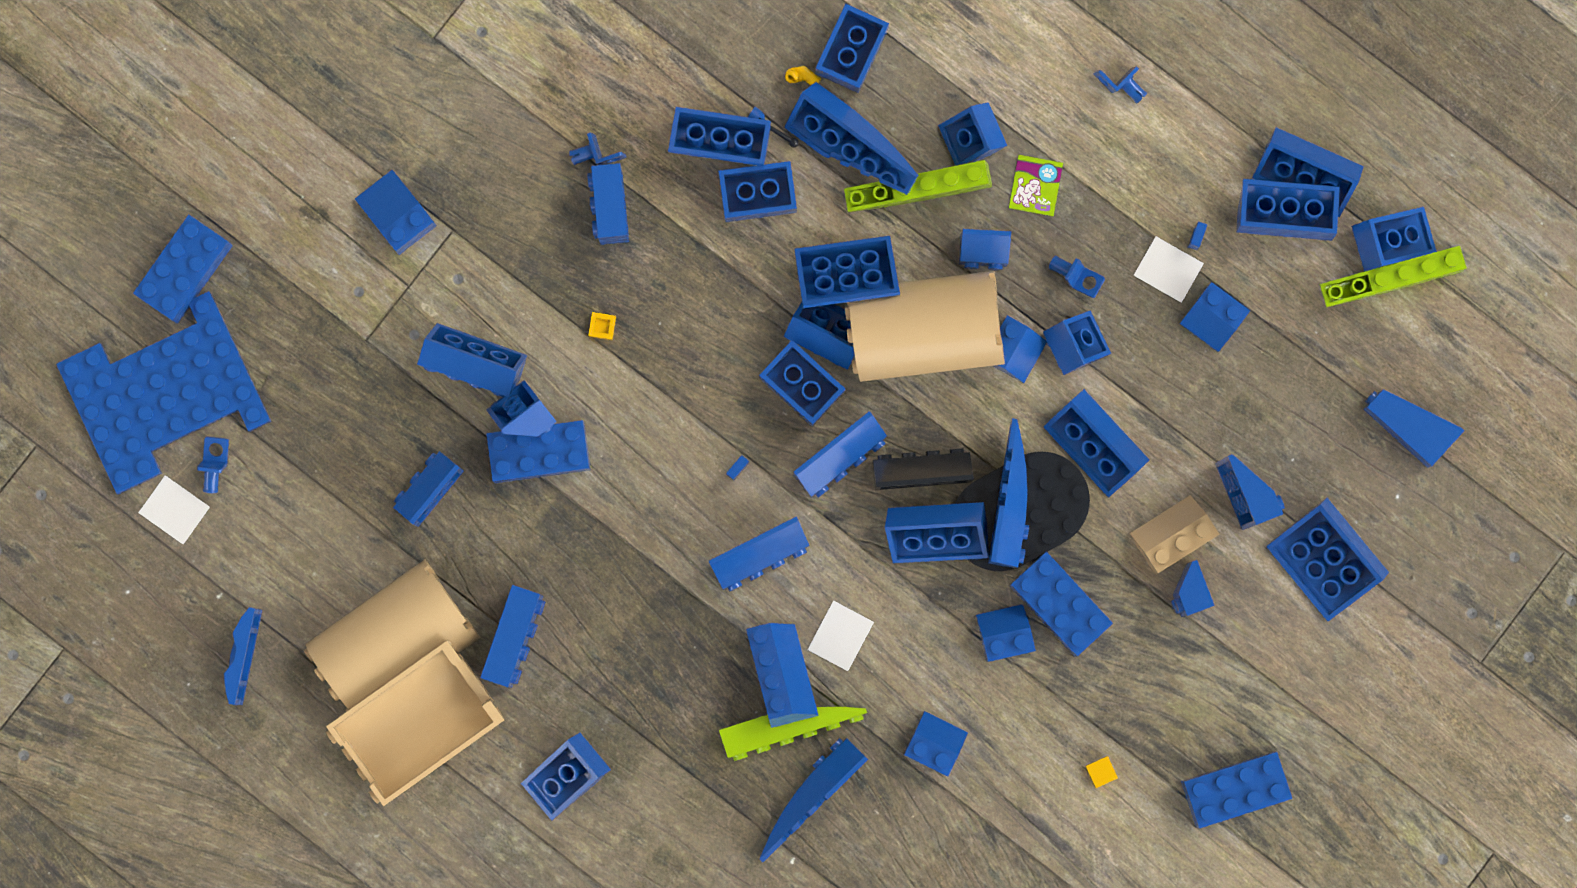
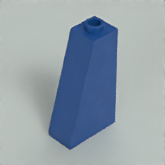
[1363,389,1464,468]

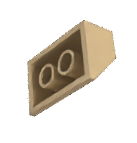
[1129,495,1220,574]

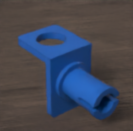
[1093,66,1147,104]
[569,132,627,165]
[1049,256,1105,298]
[197,436,229,493]

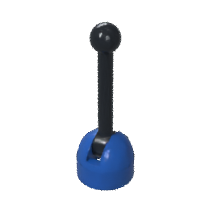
[748,107,799,148]

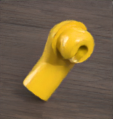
[785,66,821,86]

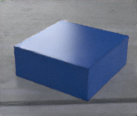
[1188,221,1207,250]
[726,455,749,481]

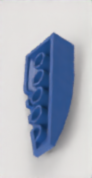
[784,82,919,195]
[988,418,1029,568]
[760,738,868,862]

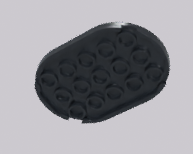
[955,451,1090,572]

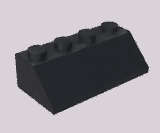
[873,448,974,491]

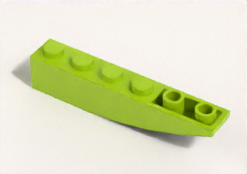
[844,160,992,212]
[1320,246,1467,308]
[719,707,867,761]

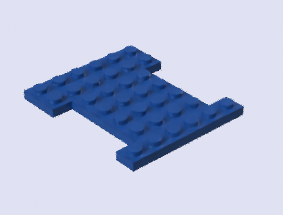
[56,291,272,494]

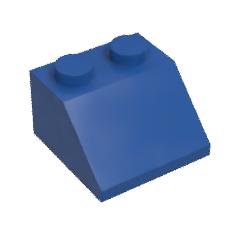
[938,102,1007,166]
[959,229,1011,270]
[1180,282,1250,352]
[1043,310,1111,375]
[993,315,1047,383]
[1171,560,1215,617]
[976,604,1036,662]
[903,711,968,777]

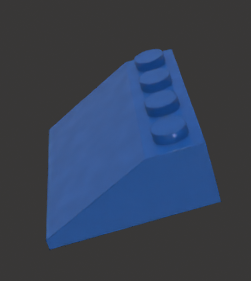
[795,236,900,308]
[1215,454,1285,530]
[1266,498,1389,621]
[709,516,809,592]

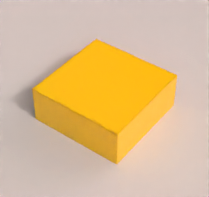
[588,312,616,340]
[1085,756,1118,788]

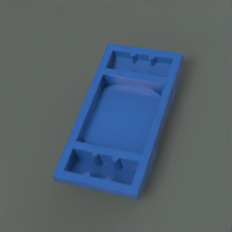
[224,607,263,705]

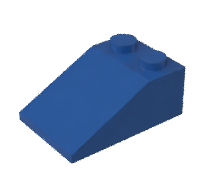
[355,170,437,255]
[1351,207,1437,272]
[521,733,611,821]

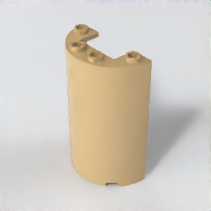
[845,271,1005,382]
[303,559,481,712]
[326,640,504,806]

